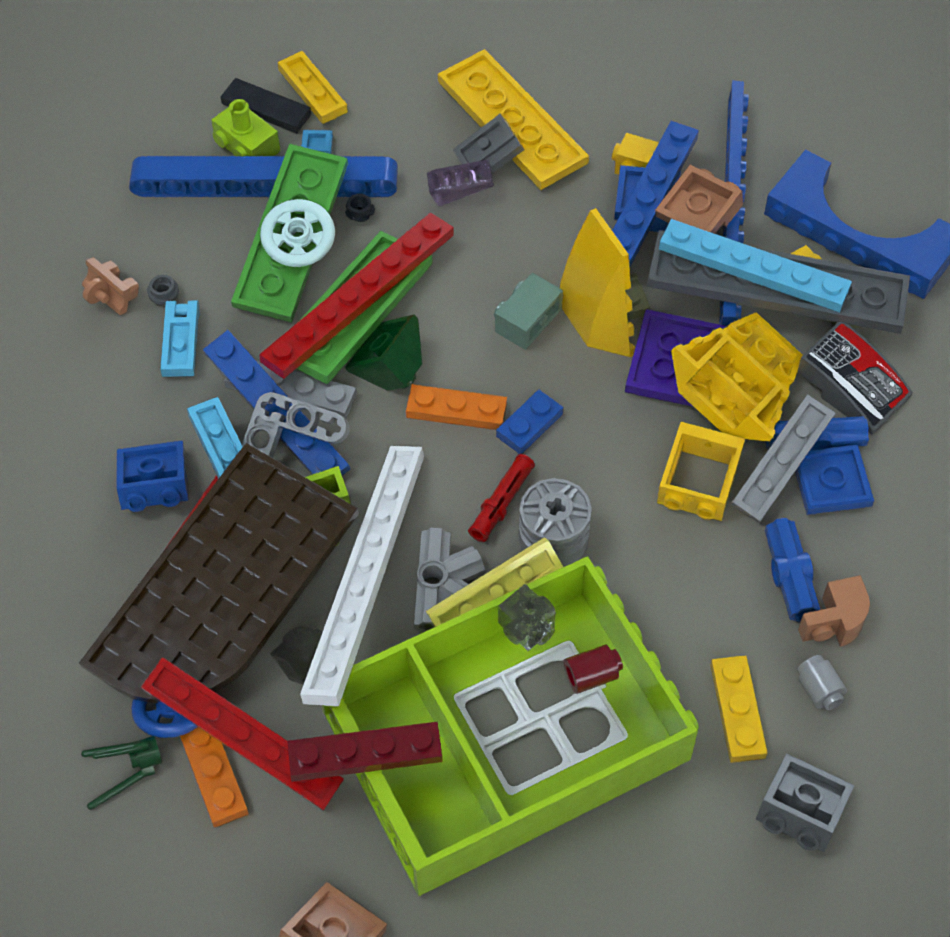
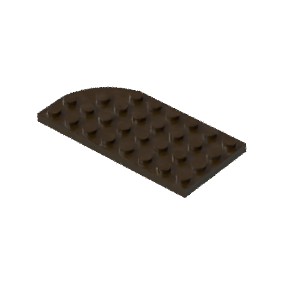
[79,443,359,703]

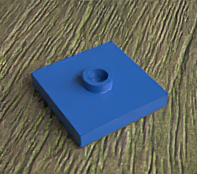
[795,444,874,515]

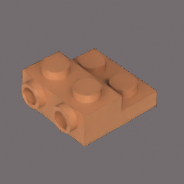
[655,165,743,234]
[279,882,387,937]

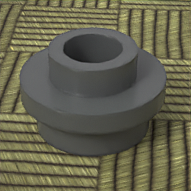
[147,275,179,305]

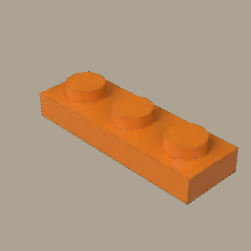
[406,384,507,430]
[180,727,249,828]

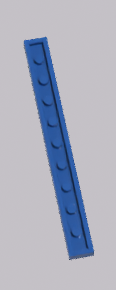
[719,80,749,326]

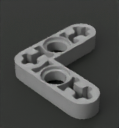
[242,392,350,458]

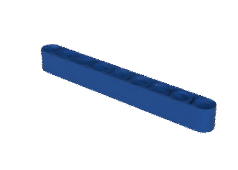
[129,156,398,197]

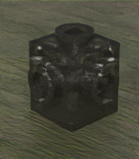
[498,584,556,651]
[270,626,323,685]

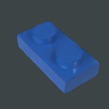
[496,389,563,454]

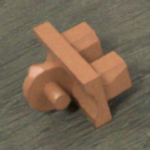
[82,257,139,315]

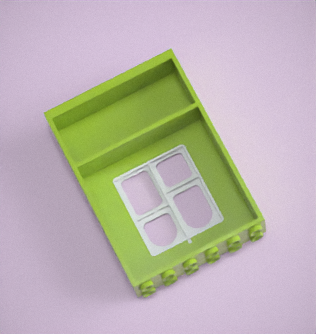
[322,556,699,897]

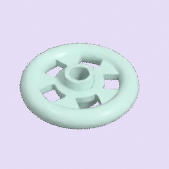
[260,199,335,267]

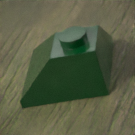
[345,314,422,391]

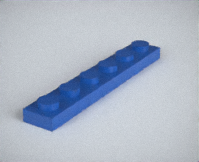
[612,121,699,267]
[203,330,350,476]

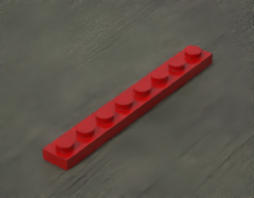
[259,212,454,379]

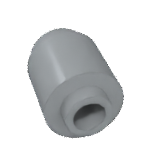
[797,655,847,710]

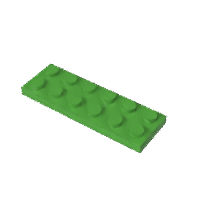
[231,144,348,323]
[296,231,433,385]

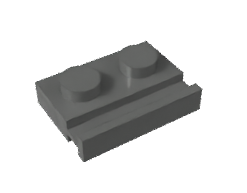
[453,114,525,185]

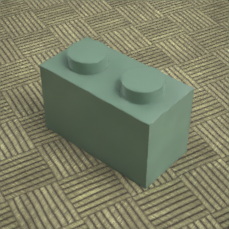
[494,272,563,350]

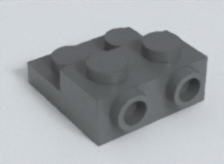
[756,753,854,852]

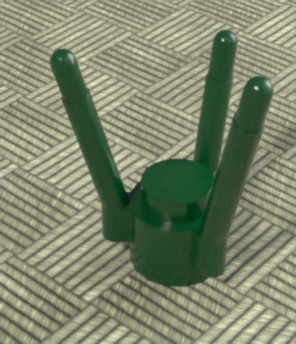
[81,736,162,810]

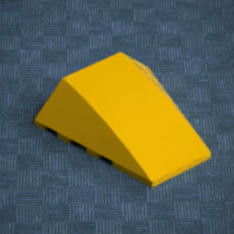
[560,208,635,357]
[671,312,803,441]

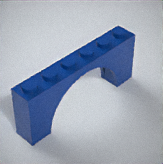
[764,149,950,299]

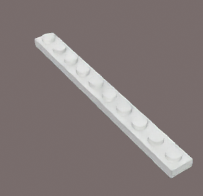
[300,446,424,706]

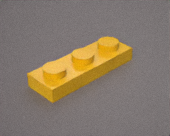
[278,51,348,124]
[710,655,767,763]

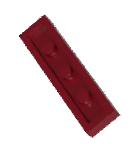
[287,721,443,782]

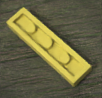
[426,537,563,627]

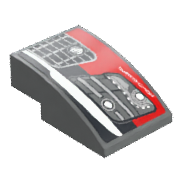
[798,322,913,435]

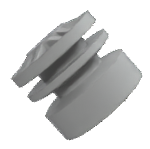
[518,478,592,567]

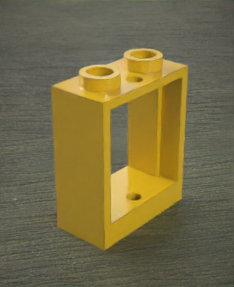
[657,422,745,521]

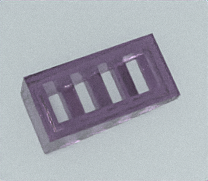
[427,160,494,206]

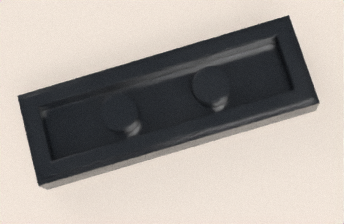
[220,78,311,134]

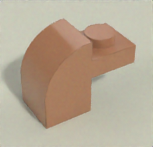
[798,575,870,647]

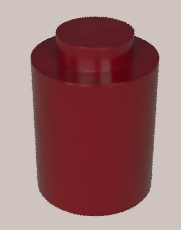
[563,644,623,694]

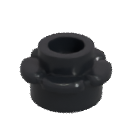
[345,194,375,222]

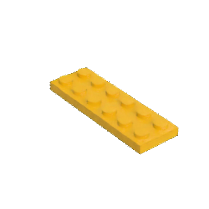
[438,49,589,190]

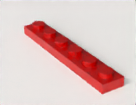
[141,657,344,811]

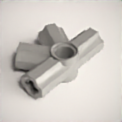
[414,527,486,633]

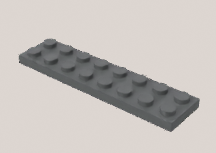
[647,230,910,334]

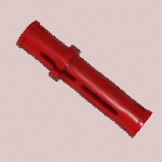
[468,454,535,542]

